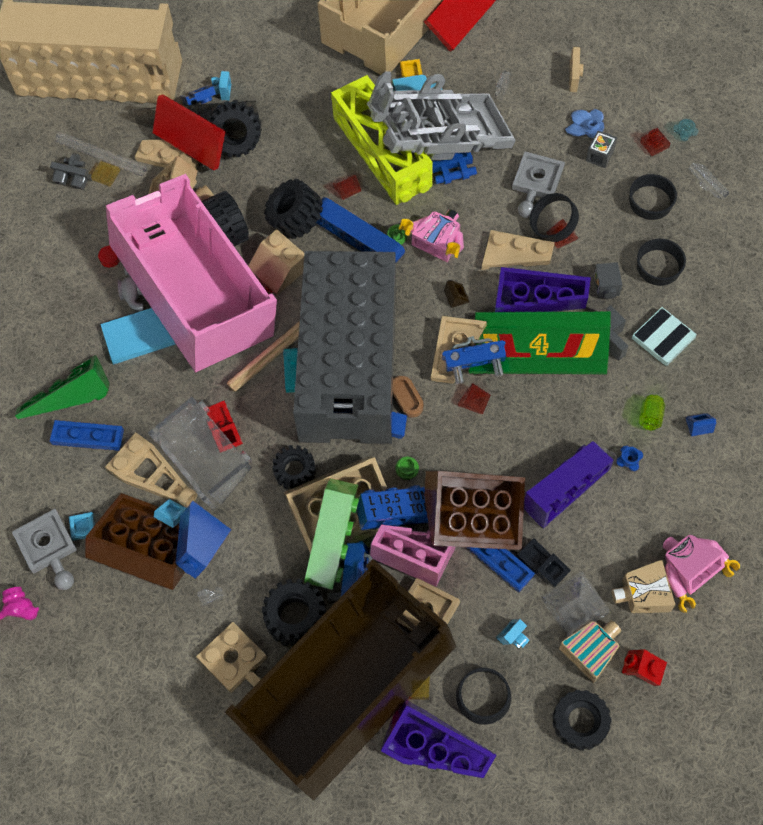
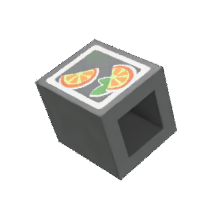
[586,131,617,168]
[593,262,622,299]

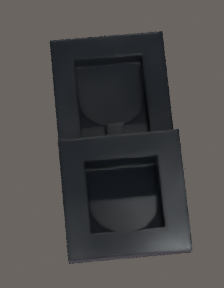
[516,538,571,588]

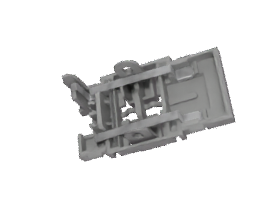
[367,71,516,160]

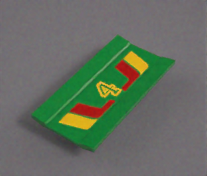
[469,311,611,375]

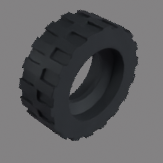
[552,690,611,751]

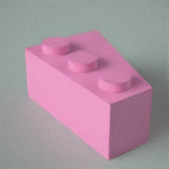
[370,525,456,587]

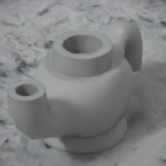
[118,267,144,311]

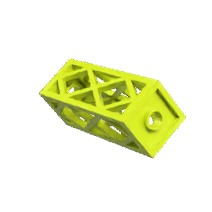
[331,75,433,205]

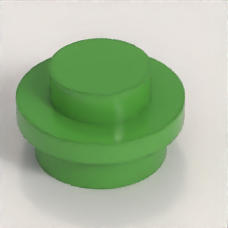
[395,457,419,480]

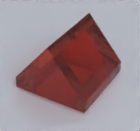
[333,175,361,200]

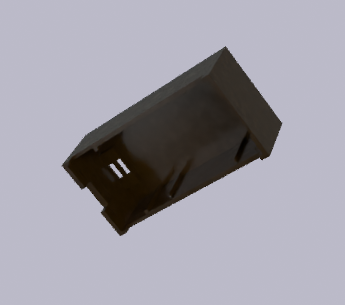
[225,559,457,801]

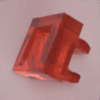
[640,128,671,156]

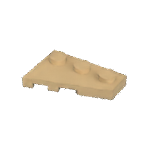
[135,139,199,169]
[481,230,555,270]
[431,316,487,384]

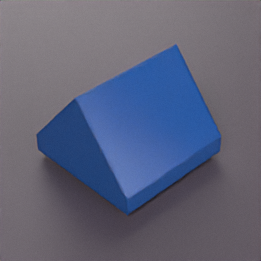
[686,413,716,436]

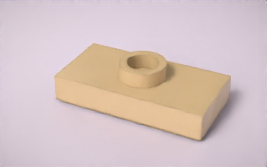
[569,47,584,92]

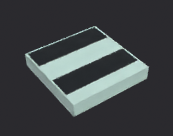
[632,307,697,366]

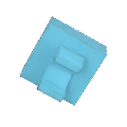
[211,71,232,100]
[496,619,529,648]

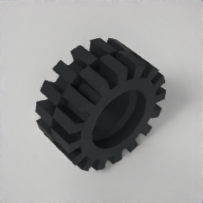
[272,445,316,490]

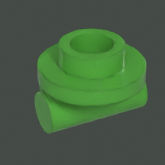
[386,224,407,245]

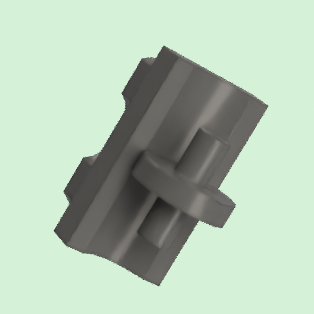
[50,153,94,190]

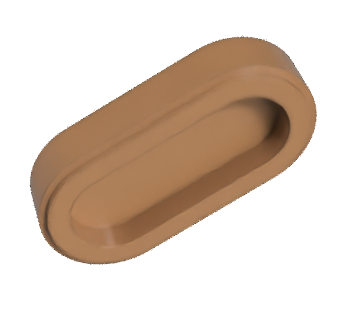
[393,376,423,418]

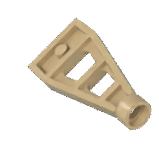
[105,432,197,508]

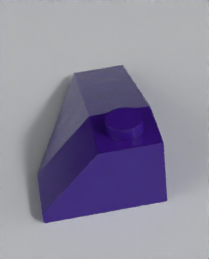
[380,700,497,778]

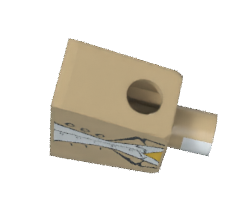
[612,560,675,613]

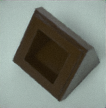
[444,280,469,308]

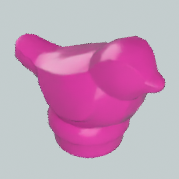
[0,587,39,620]

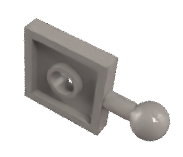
[512,152,565,218]
[12,509,77,590]

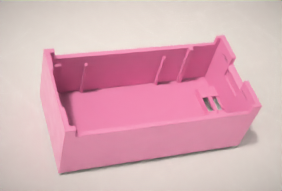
[106,174,277,373]

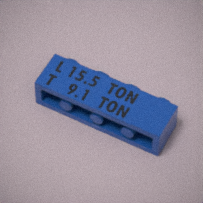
[356,485,428,530]

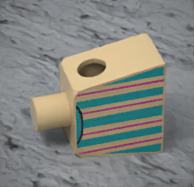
[559,620,621,683]

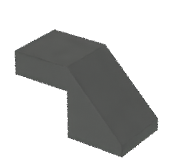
[606,305,628,361]

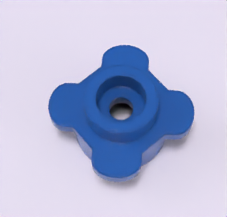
[616,446,643,471]

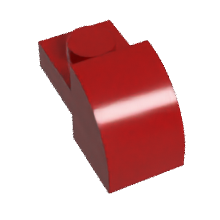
[203,400,243,453]

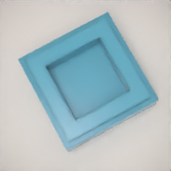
[154,499,186,528]
[69,512,95,541]

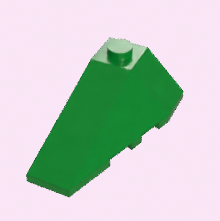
[15,355,110,419]

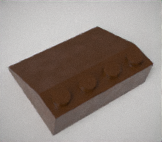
[424,471,525,550]
[85,493,185,590]

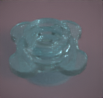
[673,119,698,141]

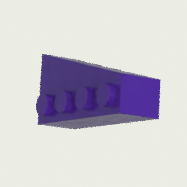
[495,267,591,312]

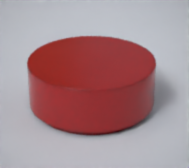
[98,245,120,268]

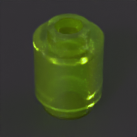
[639,395,665,431]

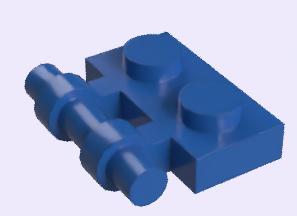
[431,152,477,184]

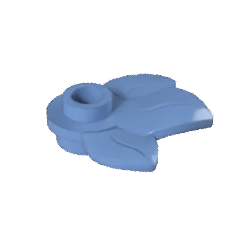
[565,109,604,138]

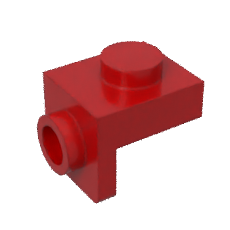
[622,649,667,686]

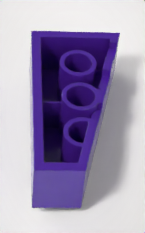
[524,441,614,529]

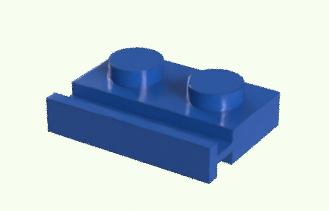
[180,86,216,105]

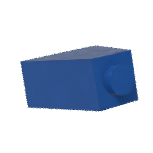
[176,501,231,579]

